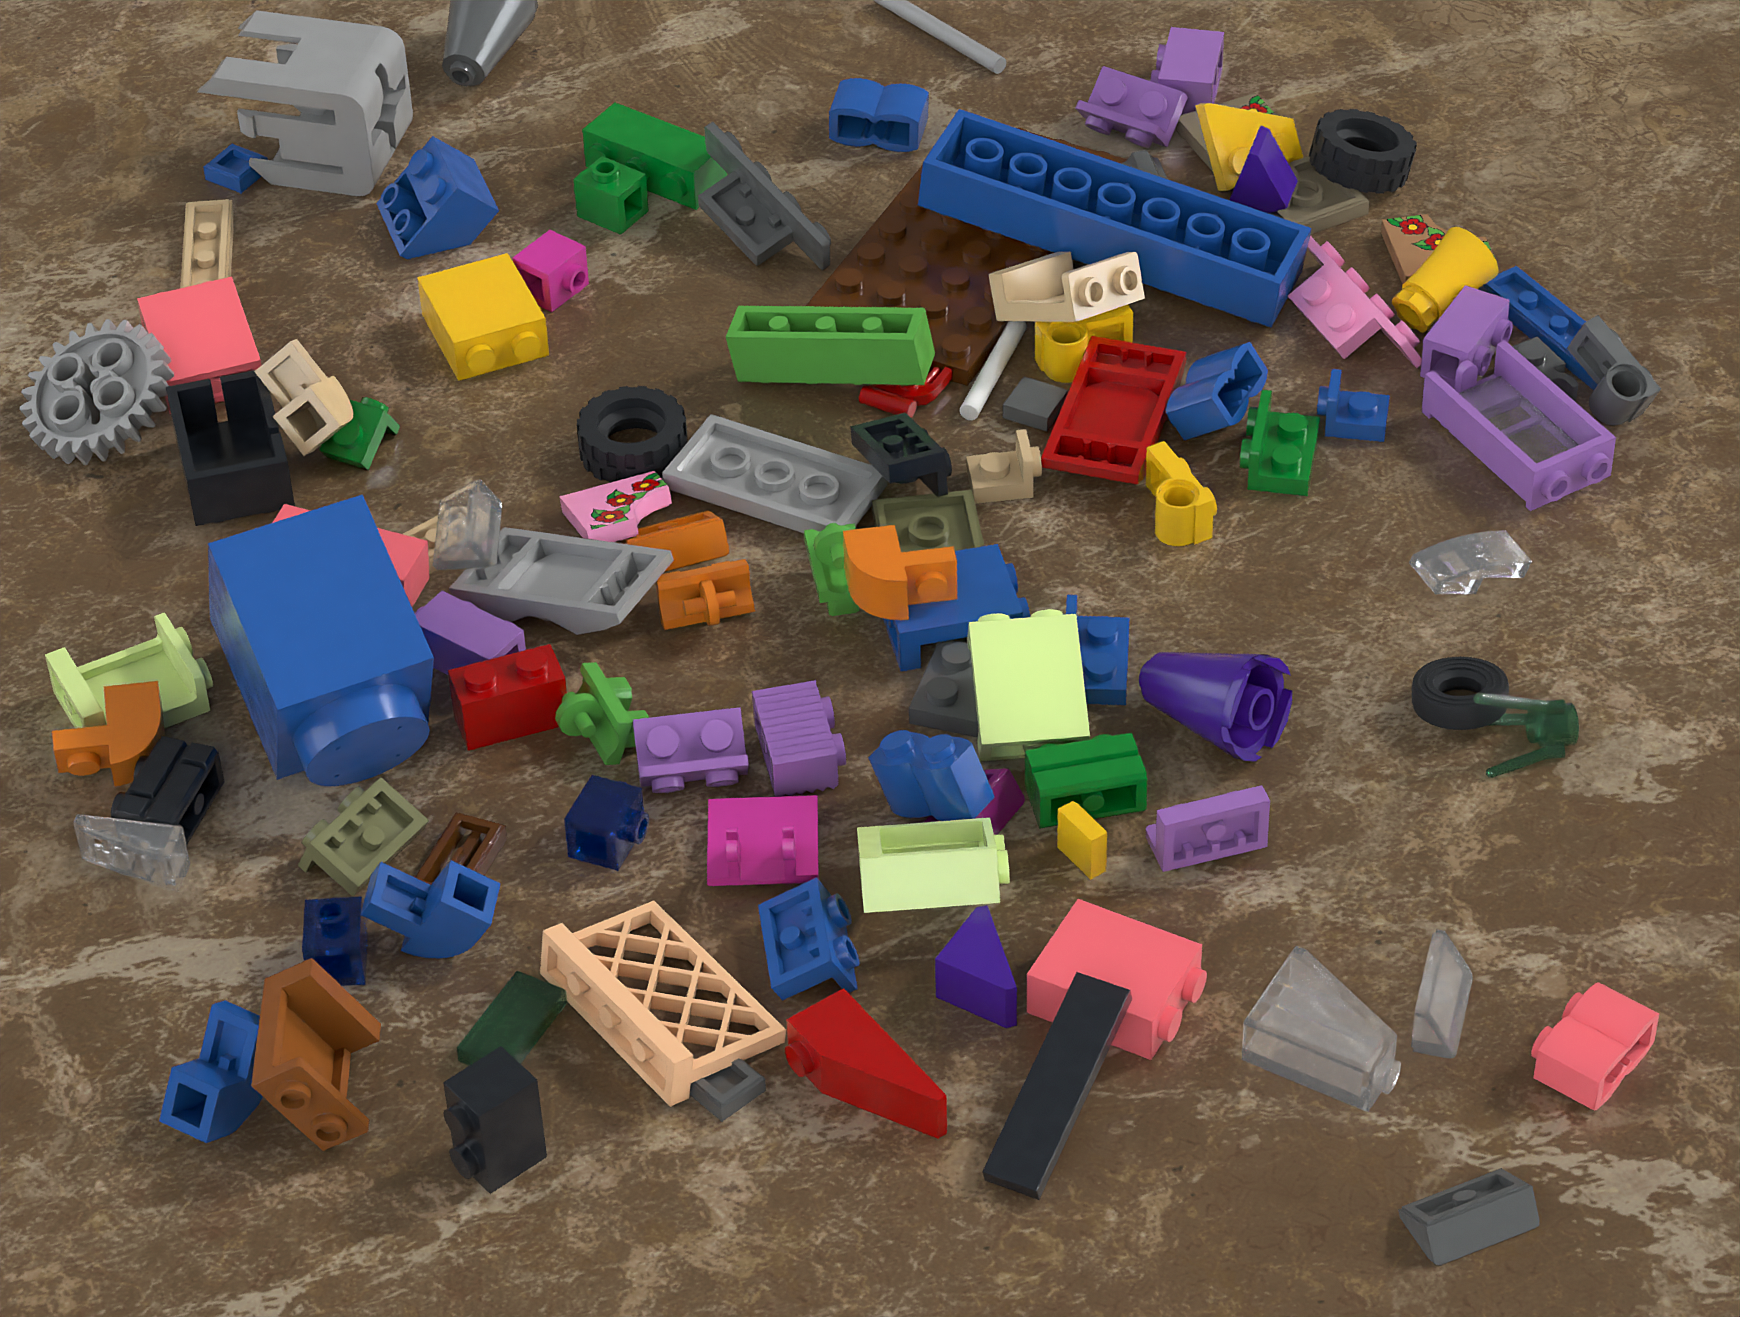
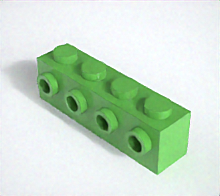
[726,306,935,386]

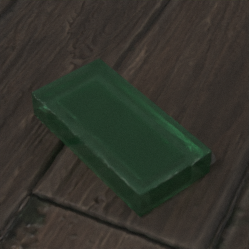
[456,971,567,1066]

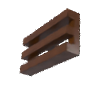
[415,812,507,885]

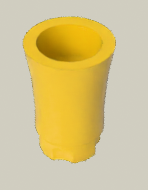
[1392,227,1499,333]

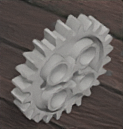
[20,319,174,465]

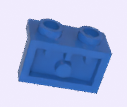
[1063,595,1130,705]
[758,877,859,1001]

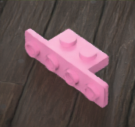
[1288,236,1422,368]

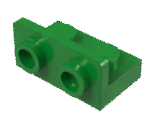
[1240,390,1320,496]

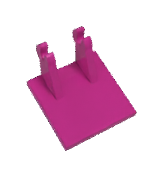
[707,795,819,886]

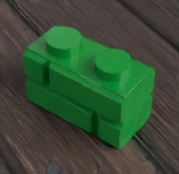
[1025,733,1147,829]

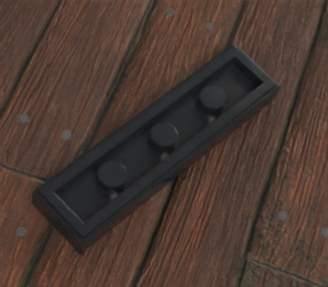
[982,972,1132,1200]

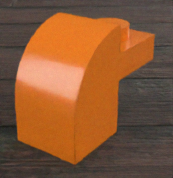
[843,525,957,620]
[52,681,165,787]

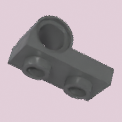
[1567,315,1661,425]

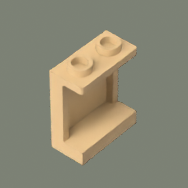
[989,252,1145,322]

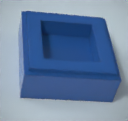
[203,144,268,193]

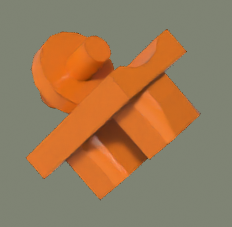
[655,559,755,630]

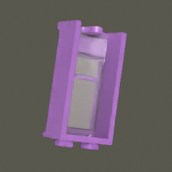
[1422,340,1616,511]

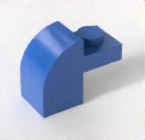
[360,860,501,959]
[159,1000,263,1143]

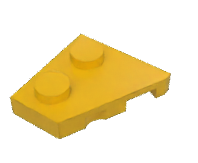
[1195,103,1303,191]

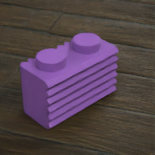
[752,680,846,797]

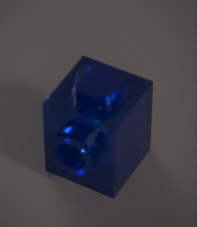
[564,775,649,871]
[302,896,368,986]

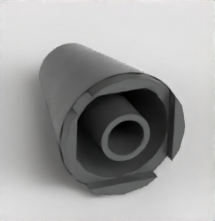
[442,0,538,86]

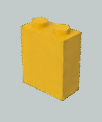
[417,253,549,381]

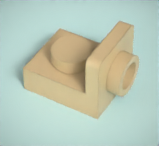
[966,429,1042,504]

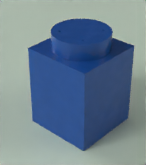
[208,494,434,786]

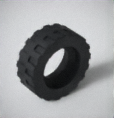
[1309,109,1417,193]
[577,386,688,483]

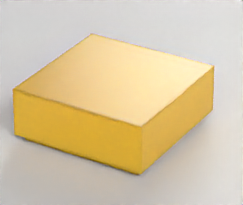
[1057,801,1107,880]

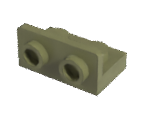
[298,777,429,897]

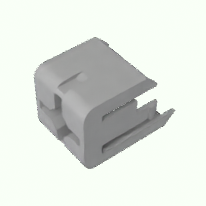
[197,10,413,196]

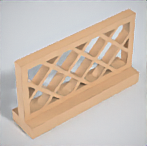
[540,901,786,1107]

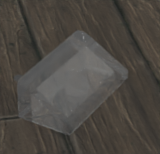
[433,479,502,570]
[1411,929,1473,1059]

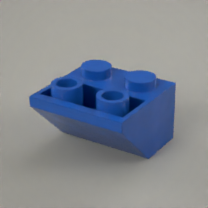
[376,136,499,259]

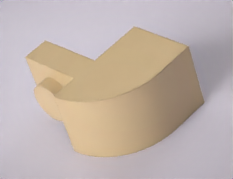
[254,339,353,456]

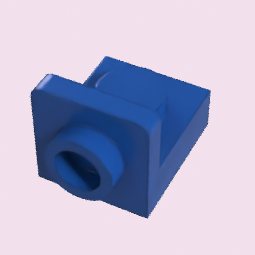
[1317,369,1390,442]

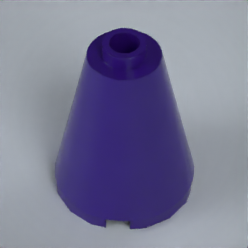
[1139,652,1292,761]

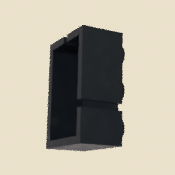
[166,370,295,526]

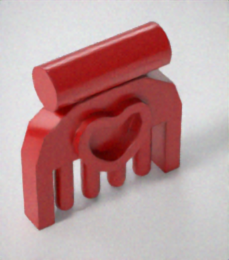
[859,367,953,418]

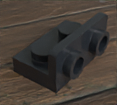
[850,413,952,497]

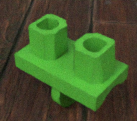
[804,523,859,616]
[555,662,649,765]

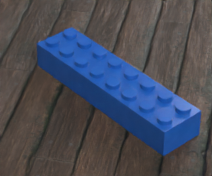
[918,109,1312,327]

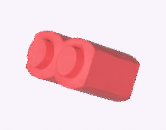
[1531,982,1659,1111]

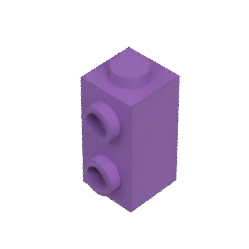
[1420,285,1513,388]
[415,591,526,675]

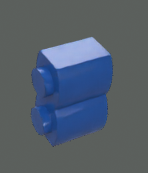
[829,78,929,152]
[1166,342,1268,440]
[868,730,995,821]

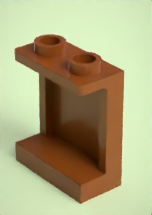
[251,958,381,1151]

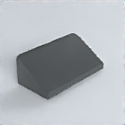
[1398,1168,1540,1265]

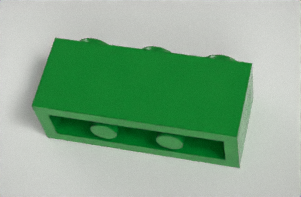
[582,102,728,210]

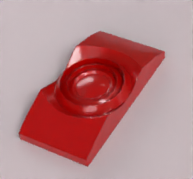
[1041,336,1187,485]

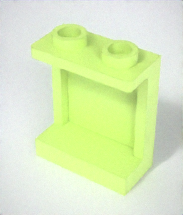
[967,609,1090,761]
[45,612,213,728]

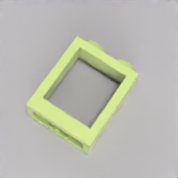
[857,818,1010,913]

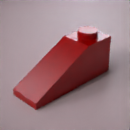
[785,988,947,1139]

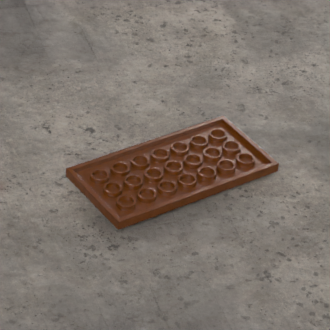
[806,128,1127,386]

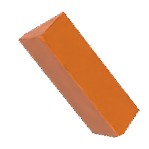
[616,510,729,572]

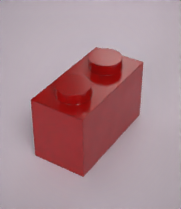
[448,644,567,751]

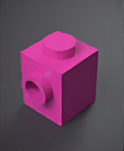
[512,230,589,312]

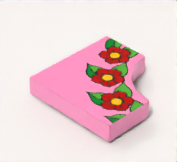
[559,471,672,542]

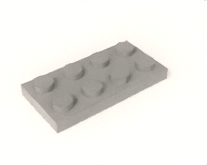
[662,414,887,533]

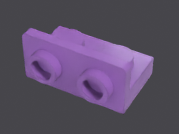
[1075,66,1188,148]
[633,707,749,793]
[1146,785,1270,872]

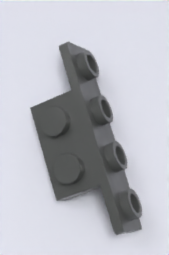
[698,122,831,270]

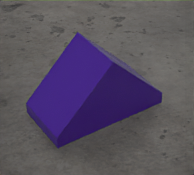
[1229,125,1298,213]
[935,905,1017,1028]

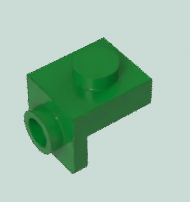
[319,397,400,470]

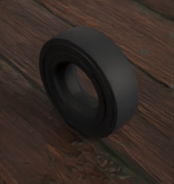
[1412,656,1509,730]

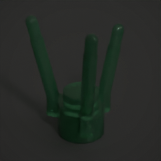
[1474,693,1579,778]

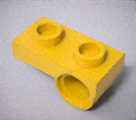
[1035,304,1133,383]
[1146,441,1217,546]

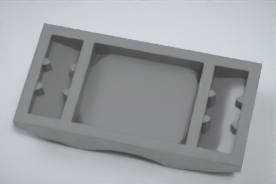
[449,527,674,635]

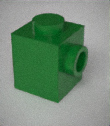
[573,156,649,235]

